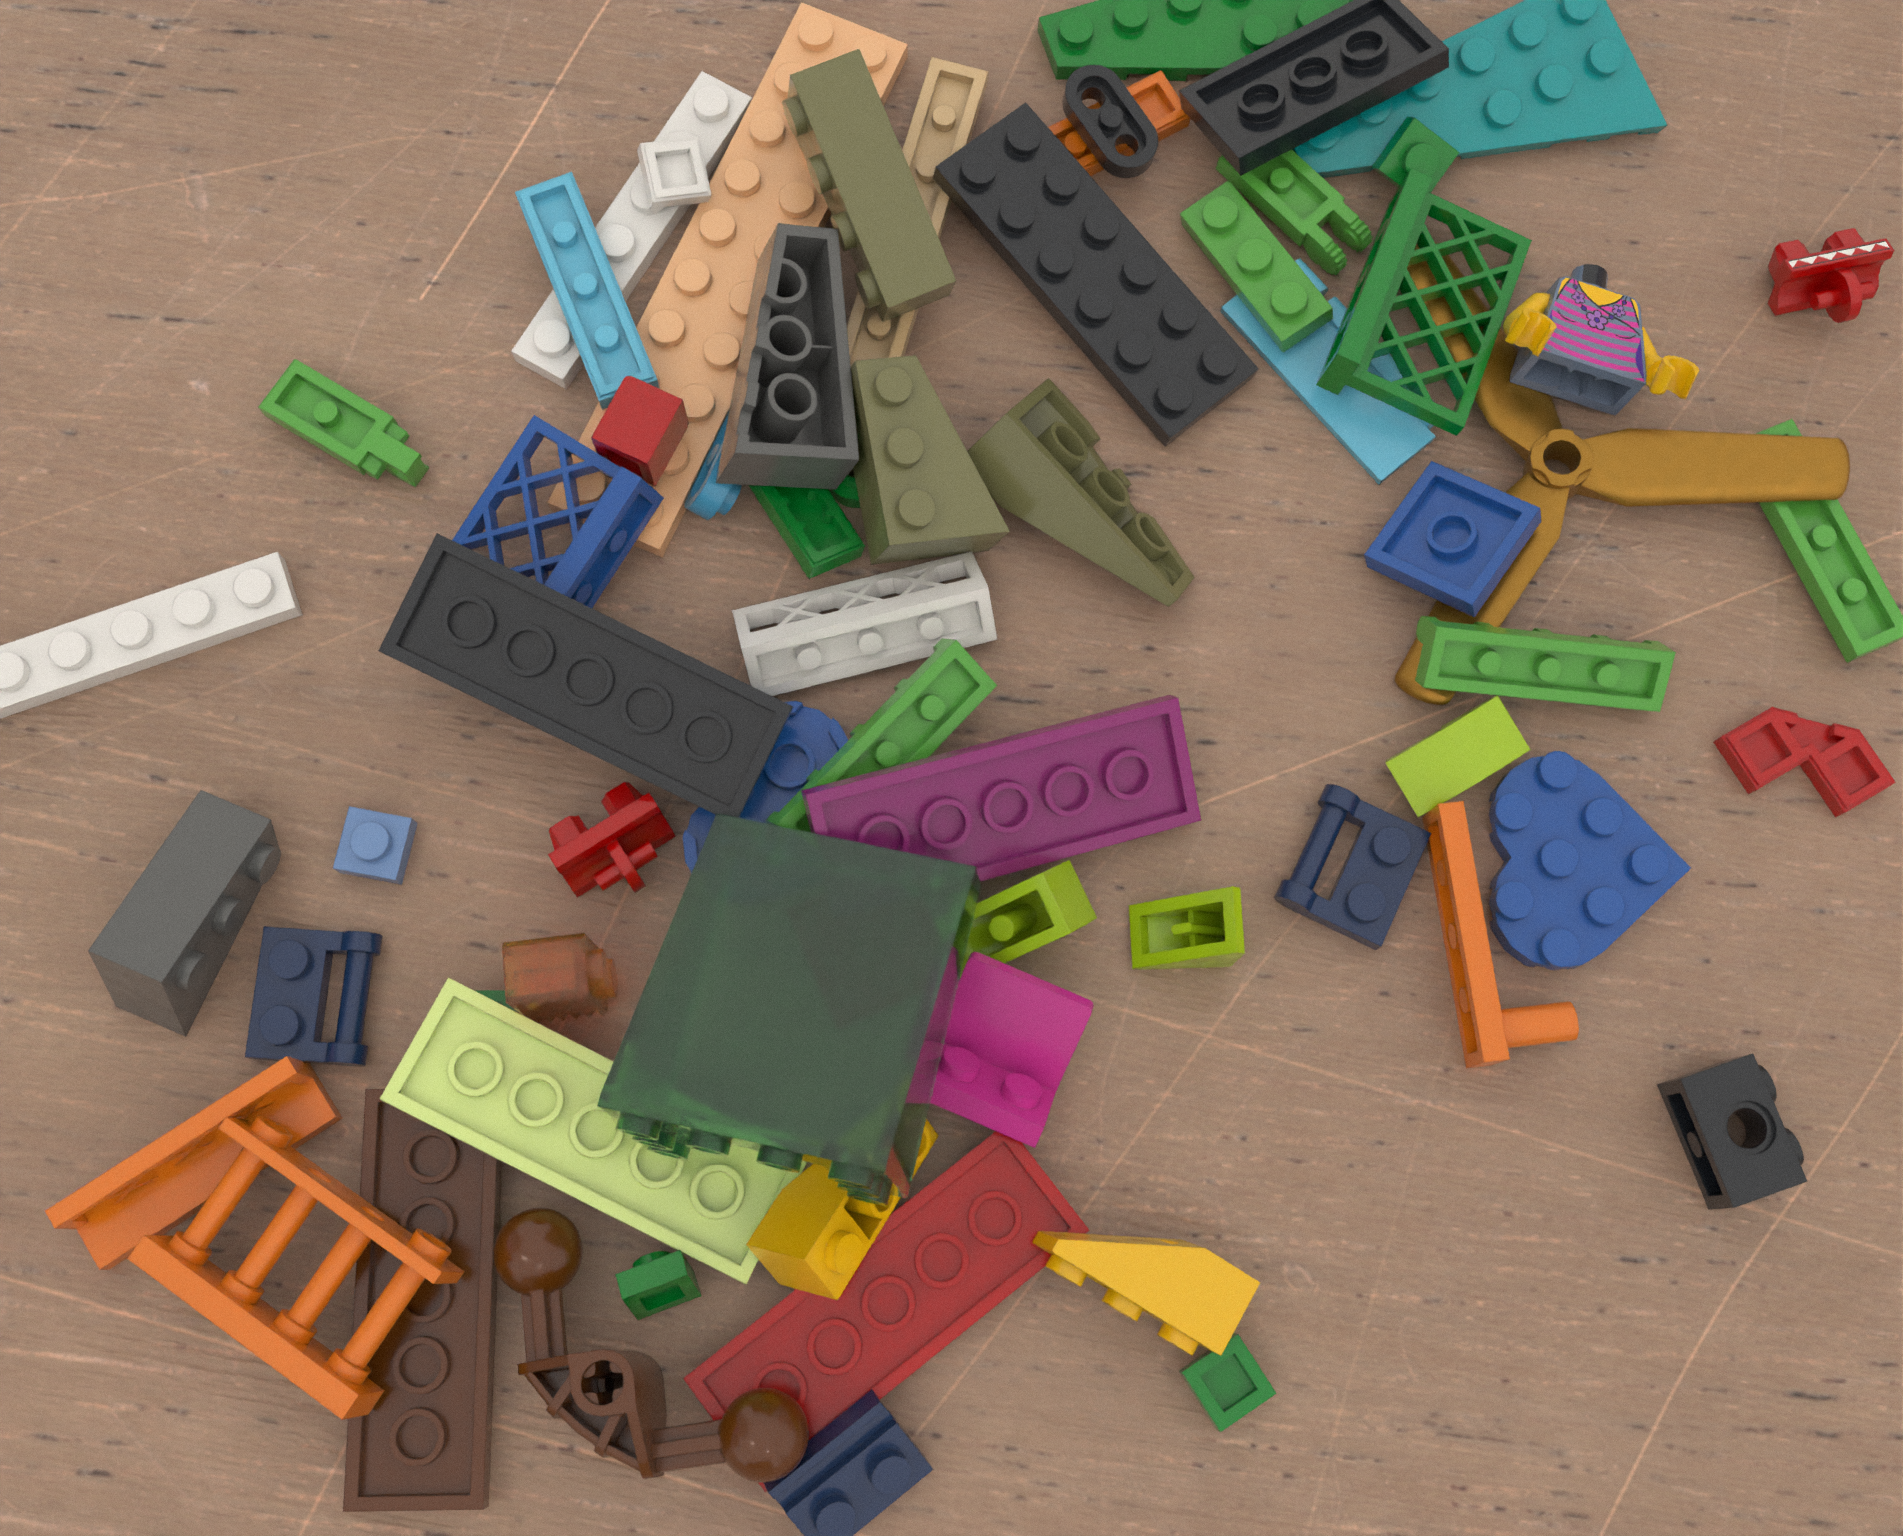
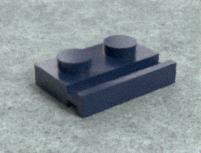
[763,1389,933,1536]

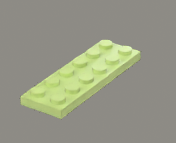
[380,978,808,1284]

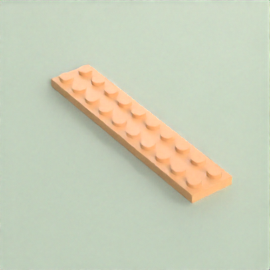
[547,2,908,558]

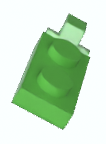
[258,359,429,487]

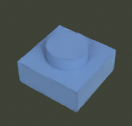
[333,806,418,885]

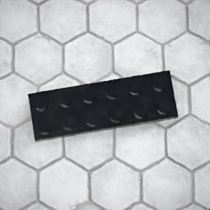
[933,102,1259,447]
[378,533,794,824]

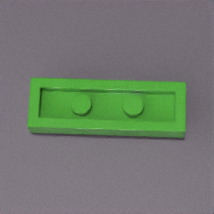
[1180,180,1333,352]

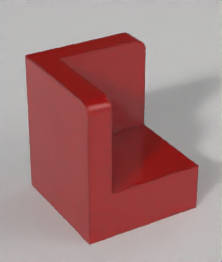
[591,376,689,487]

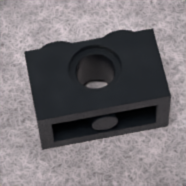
[1657,1053,1808,1210]

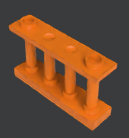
[127,1115,465,1420]

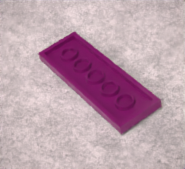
[801,695,1201,921]

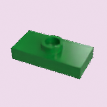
[749,485,865,579]

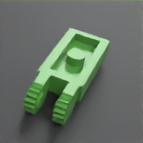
[1216,150,1373,275]

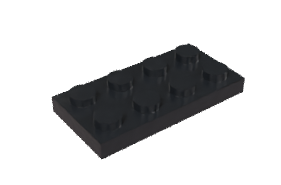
[1179,0,1449,176]

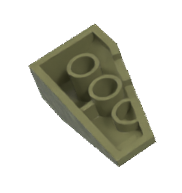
[967,378,1195,607]

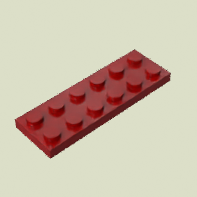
[683,1131,1090,1492]

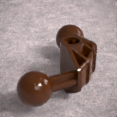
[494,1208,809,1482]

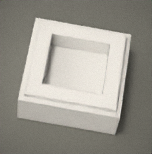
[637,137,712,209]

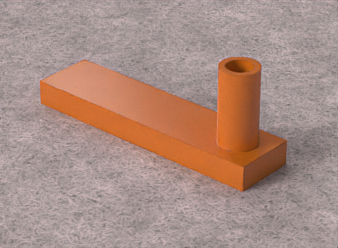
[1422,801,1579,1069]

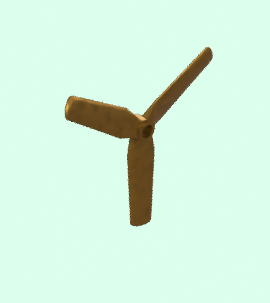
[1394,241,1850,705]

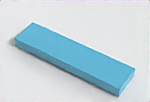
[515,172,660,410]

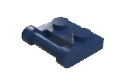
[1274,784,1431,950]
[245,926,383,1067]

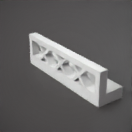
[732,551,997,696]

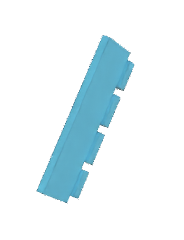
[1220,258,1436,485]

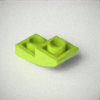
[1385,695,1530,817]

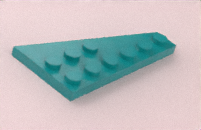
[1292,0,1667,178]

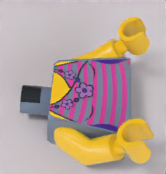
[1503,264,1699,416]

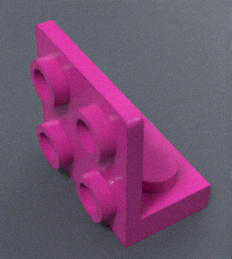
[911,952,1094,1148]

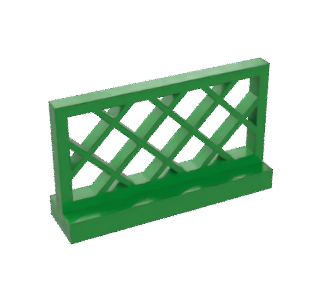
[1316,168,1532,436]

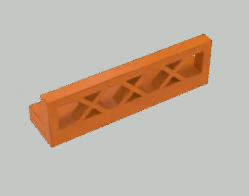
[45,1056,343,1270]

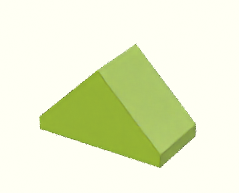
[1129,886,1245,970]

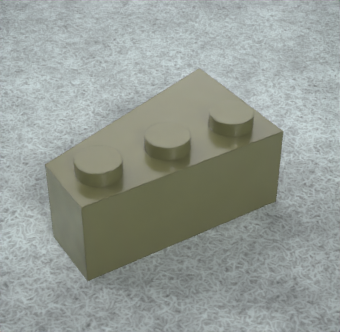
[851,355,1010,565]

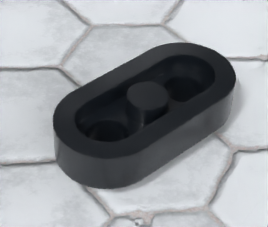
[1062,65,1158,178]

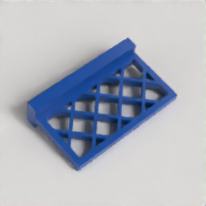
[452,415,664,608]

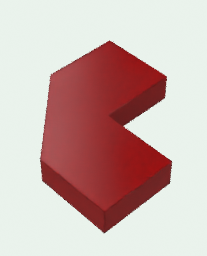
[1713,707,1896,818]

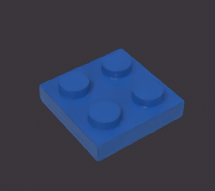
[1364,461,1542,617]

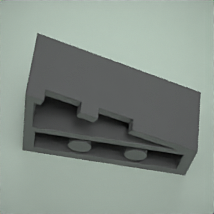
[88,790,281,1037]

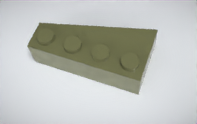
[782,49,956,322]

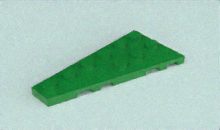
[1037,0,1353,81]

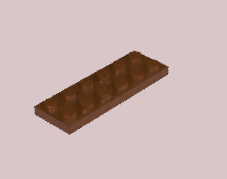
[343,1089,502,1512]

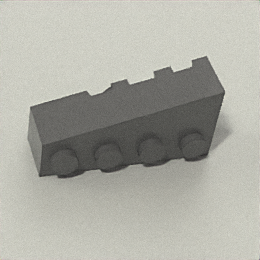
[716,223,859,489]

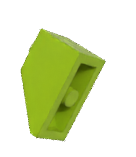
[934,860,1097,979]

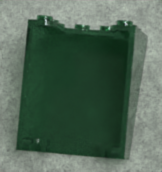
[597,813,981,1206]

